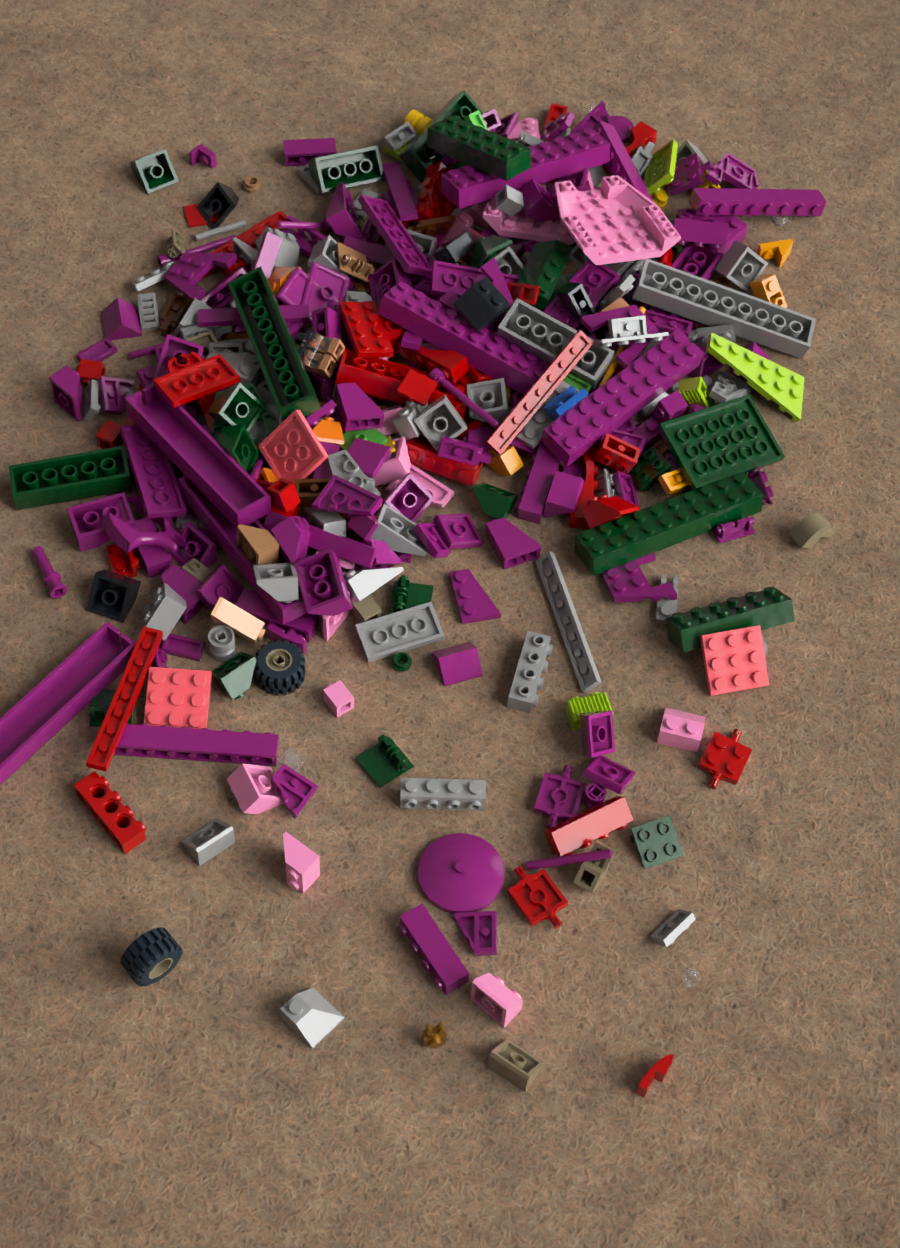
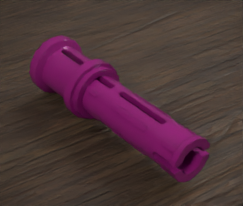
[31,546,67,599]

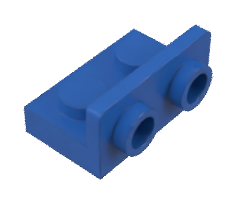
[543,386,588,421]

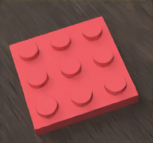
[258,410,329,485]
[700,625,769,696]
[144,667,212,729]

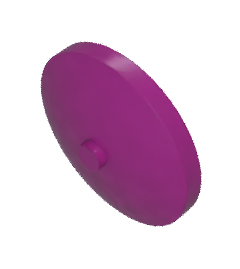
[418,833,504,914]

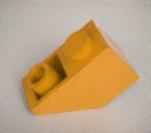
[749,274,787,308]
[485,446,524,476]

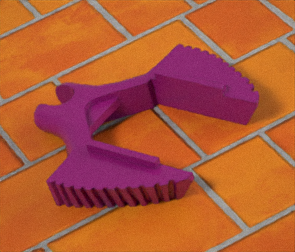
[101,495,186,553]

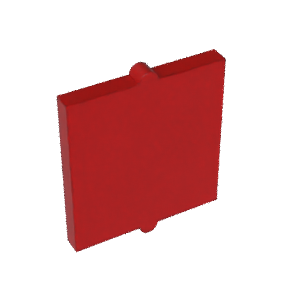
[183,203,219,228]
[396,369,438,406]

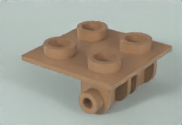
[337,242,375,283]

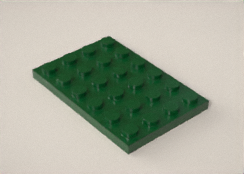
[657,394,785,490]

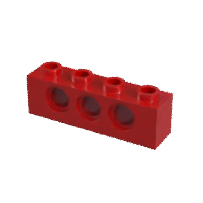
[74,771,146,854]

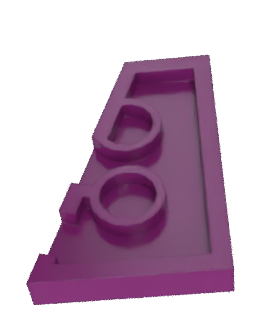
[449,569,501,624]

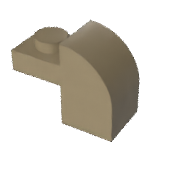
[789,513,835,548]
[573,840,616,893]

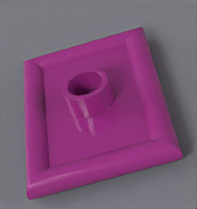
[300,261,350,317]
[276,266,339,326]

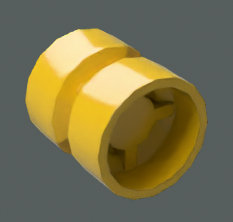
[404,109,432,134]

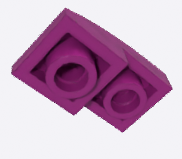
[266,622,306,654]

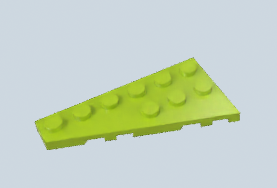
[706,332,805,422]

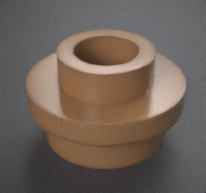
[244,176,261,192]

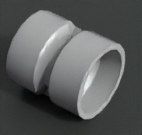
[208,625,236,662]

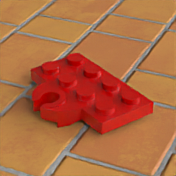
[338,301,402,358]
[154,352,240,408]

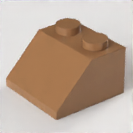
[236,524,280,566]

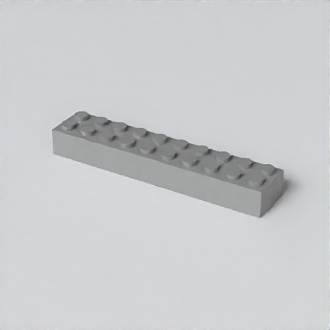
[632,259,816,359]

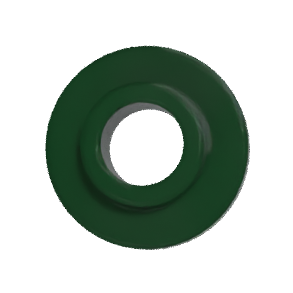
[392,652,412,672]

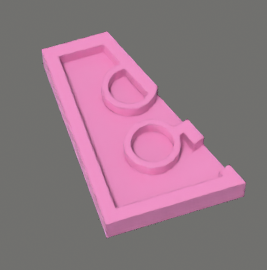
[507,118,540,141]
[385,464,454,509]

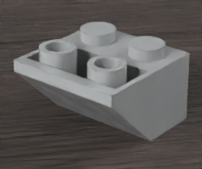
[142,583,187,640]

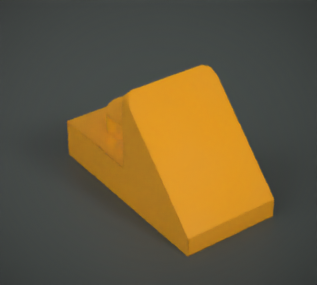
[757,239,793,268]
[658,469,690,496]

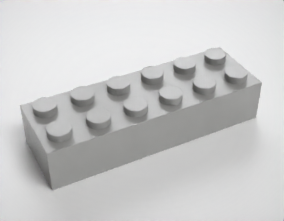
[498,298,614,390]

